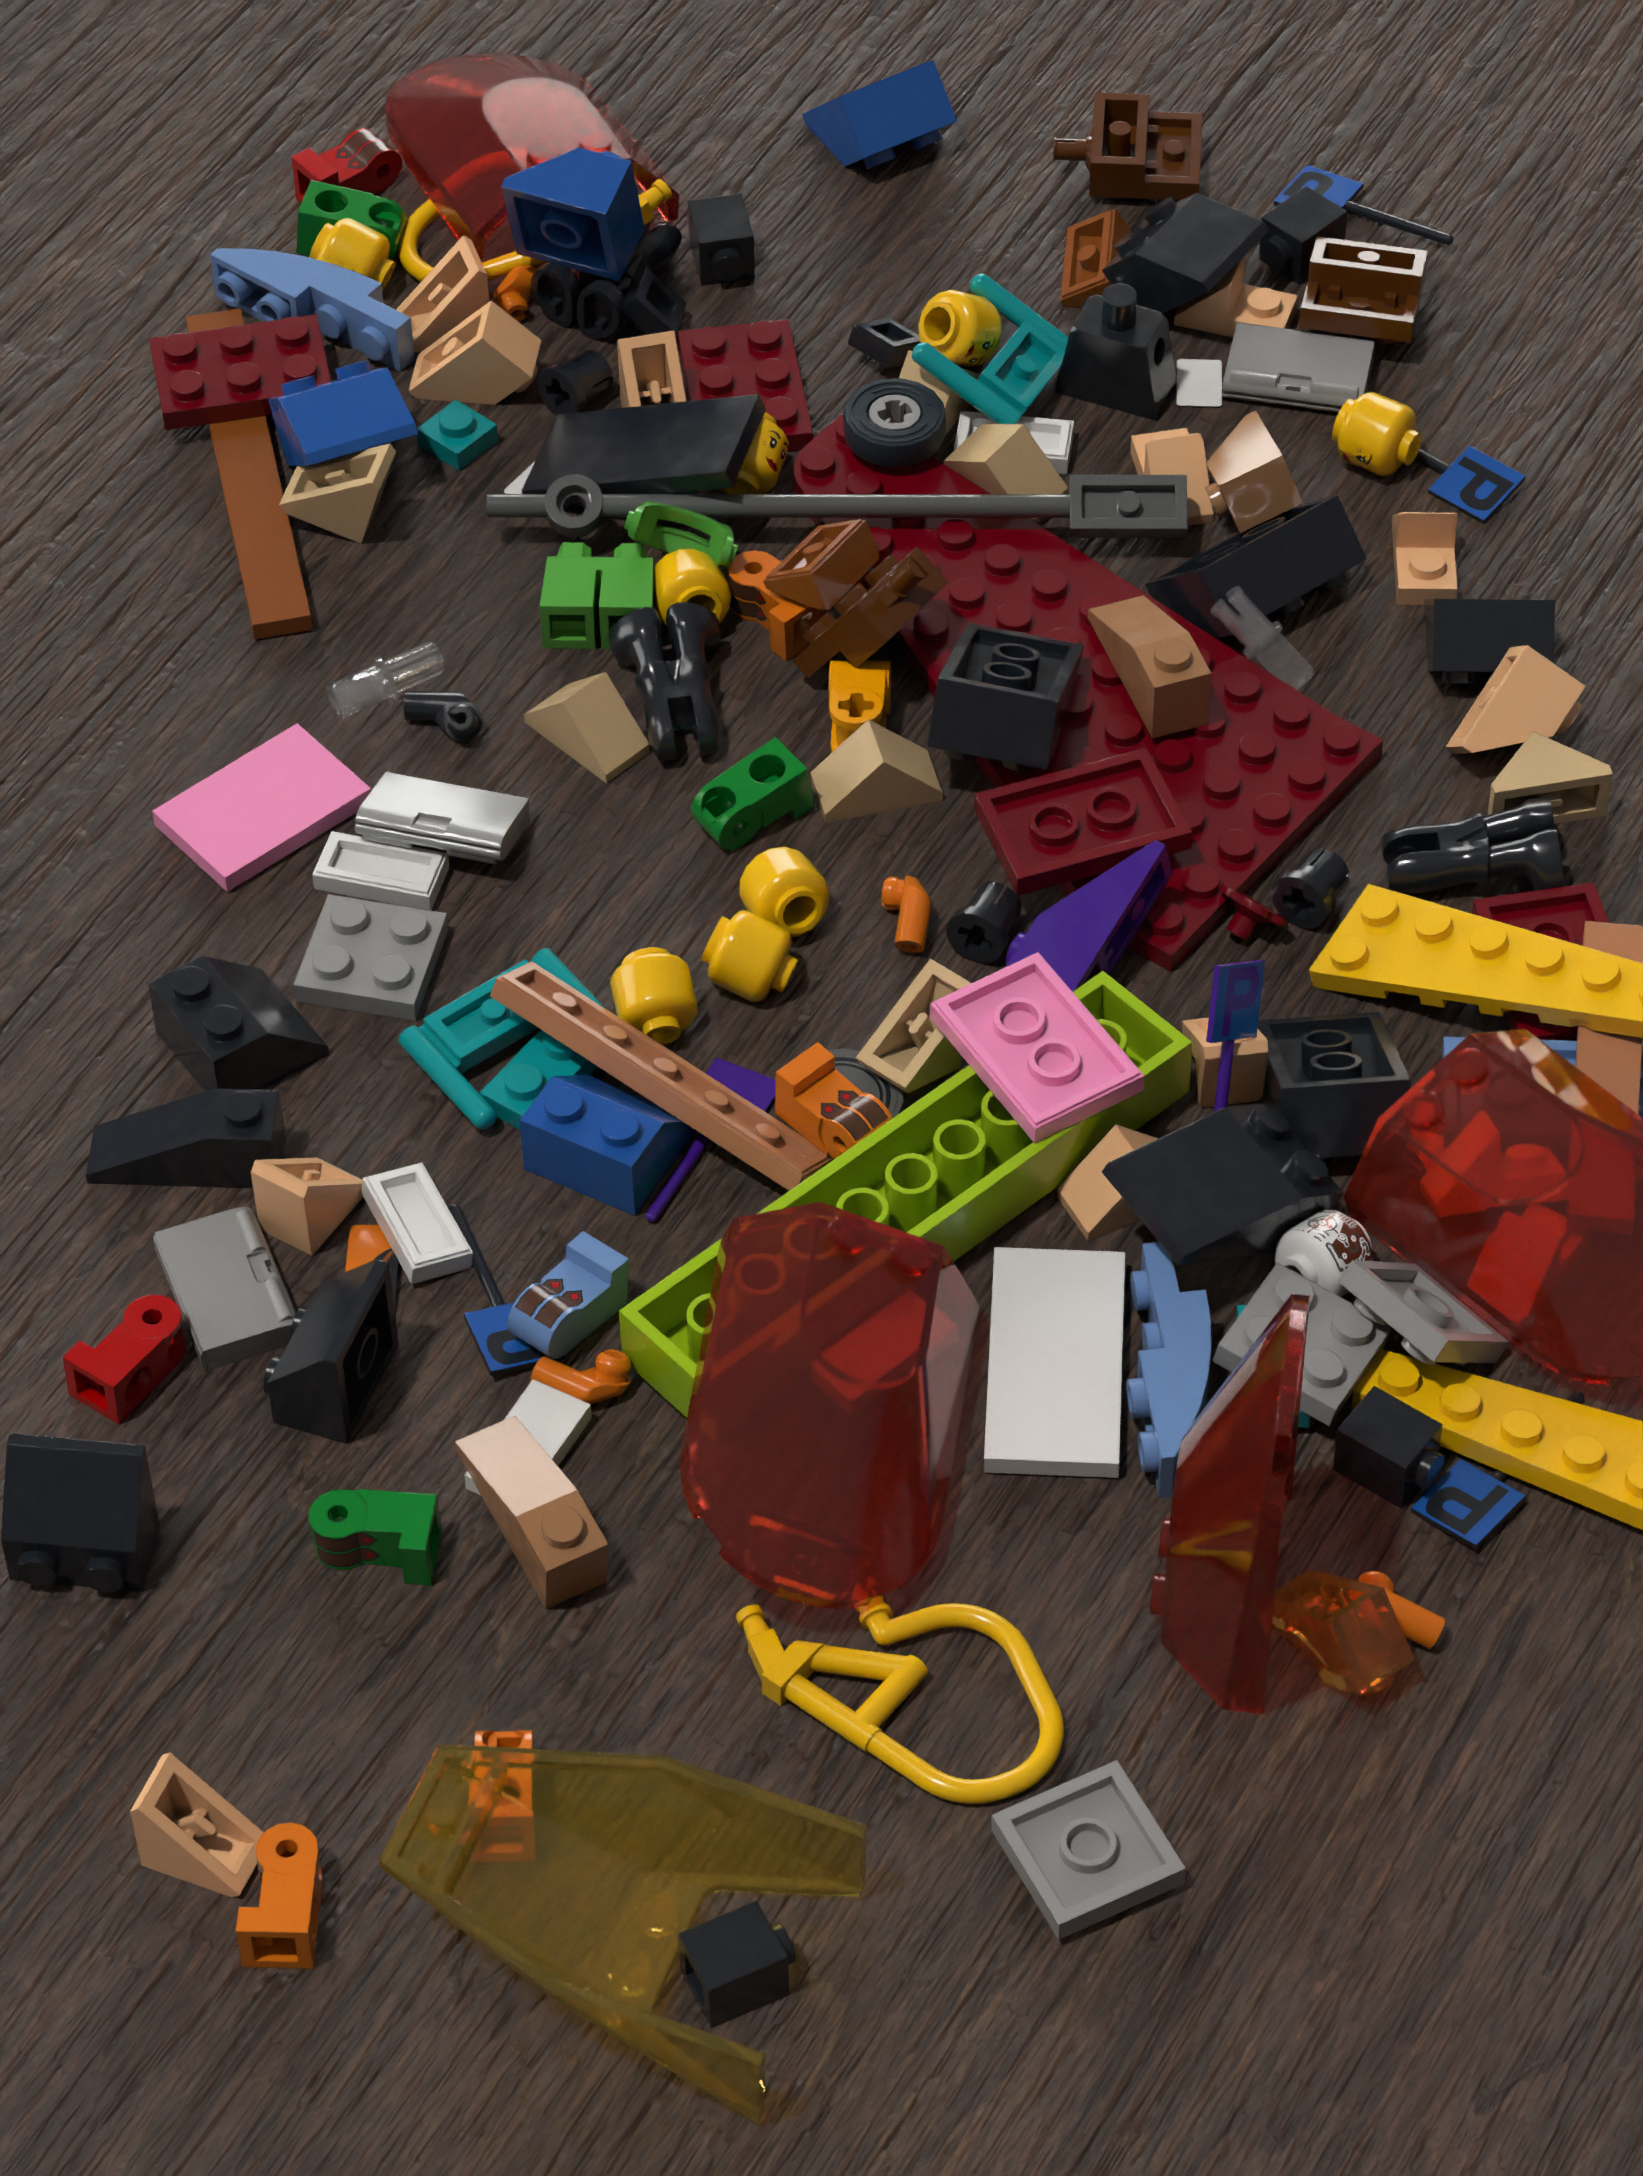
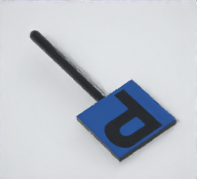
[1274,165,1454,245]
[1415,445,1526,524]
[448,1204,565,1376]
[1411,1391,1585,1549]

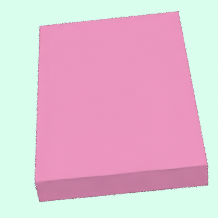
[152,723,371,892]
[930,952,1144,1143]

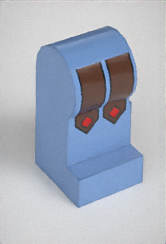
[507,1231,629,1359]

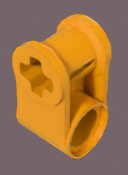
[829,660,891,753]

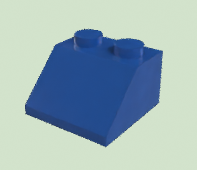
[802,60,957,170]
[501,147,645,282]
[268,360,418,466]
[519,1074,696,1216]

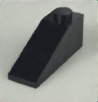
[86,1089,286,1188]

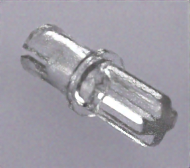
[1210,586,1314,691]
[326,642,445,720]

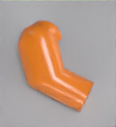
[492,265,542,322]
[881,875,932,953]
[530,1349,632,1404]

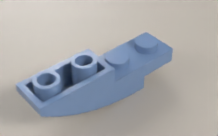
[210,248,415,372]
[1126,1242,1211,1498]

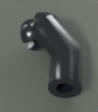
[404,691,483,742]

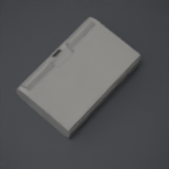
[1222,322,1375,412]
[355,772,529,864]
[153,1207,296,1371]

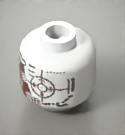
[1275,1209,1373,1297]

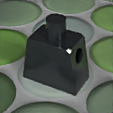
[1056,283,1177,421]

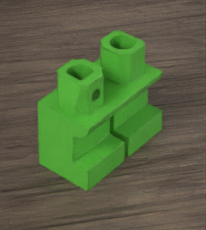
[540,542,654,649]

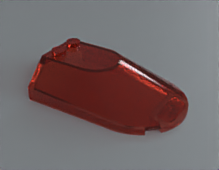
[385,53,679,260]
[1343,1029,1643,1385]
[680,1202,980,1609]
[1150,1293,1310,1714]

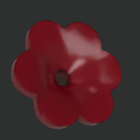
[1219,883,1289,941]

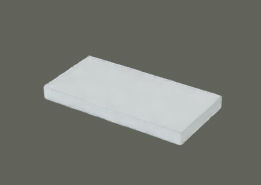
[984,1247,1125,1478]

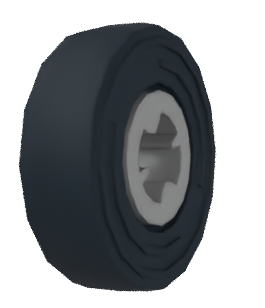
[843,378,946,467]

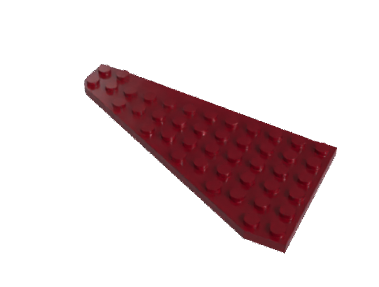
[794,412,1383,972]

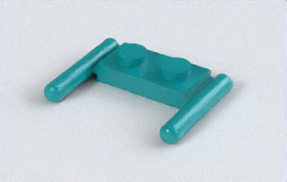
[912,273,1069,424]
[398,948,606,1130]

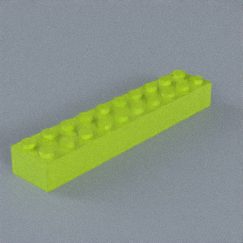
[619,971,1192,1438]

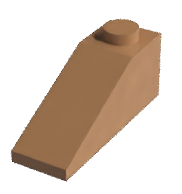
[1088,595,1212,739]
[455,1416,608,1610]

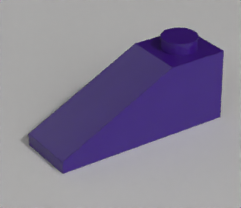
[1006,840,1173,992]

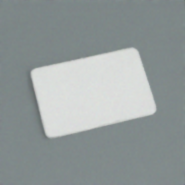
[1177,359,1222,407]

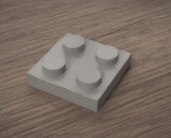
[293,894,449,1021]
[1338,1260,1510,1366]
[1212,1262,1392,1426]
[991,1760,1186,1940]

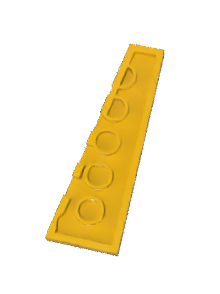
[1309,884,1643,1038]
[1351,1349,1643,1530]

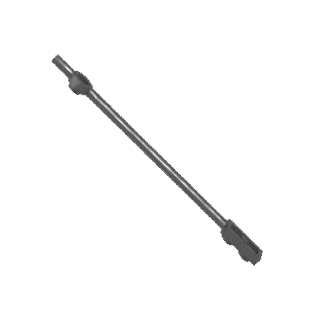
[486,474,1188,538]

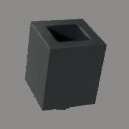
[1258,186,1347,285]
[687,193,755,286]
[1333,1386,1444,1508]
[678,1901,796,2028]

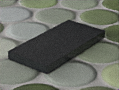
[521,394,766,494]

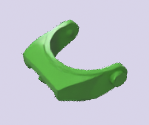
[624,501,738,568]

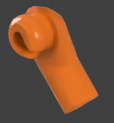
[1350,1571,1445,1649]

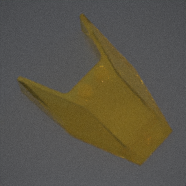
[379,1744,868,2124]

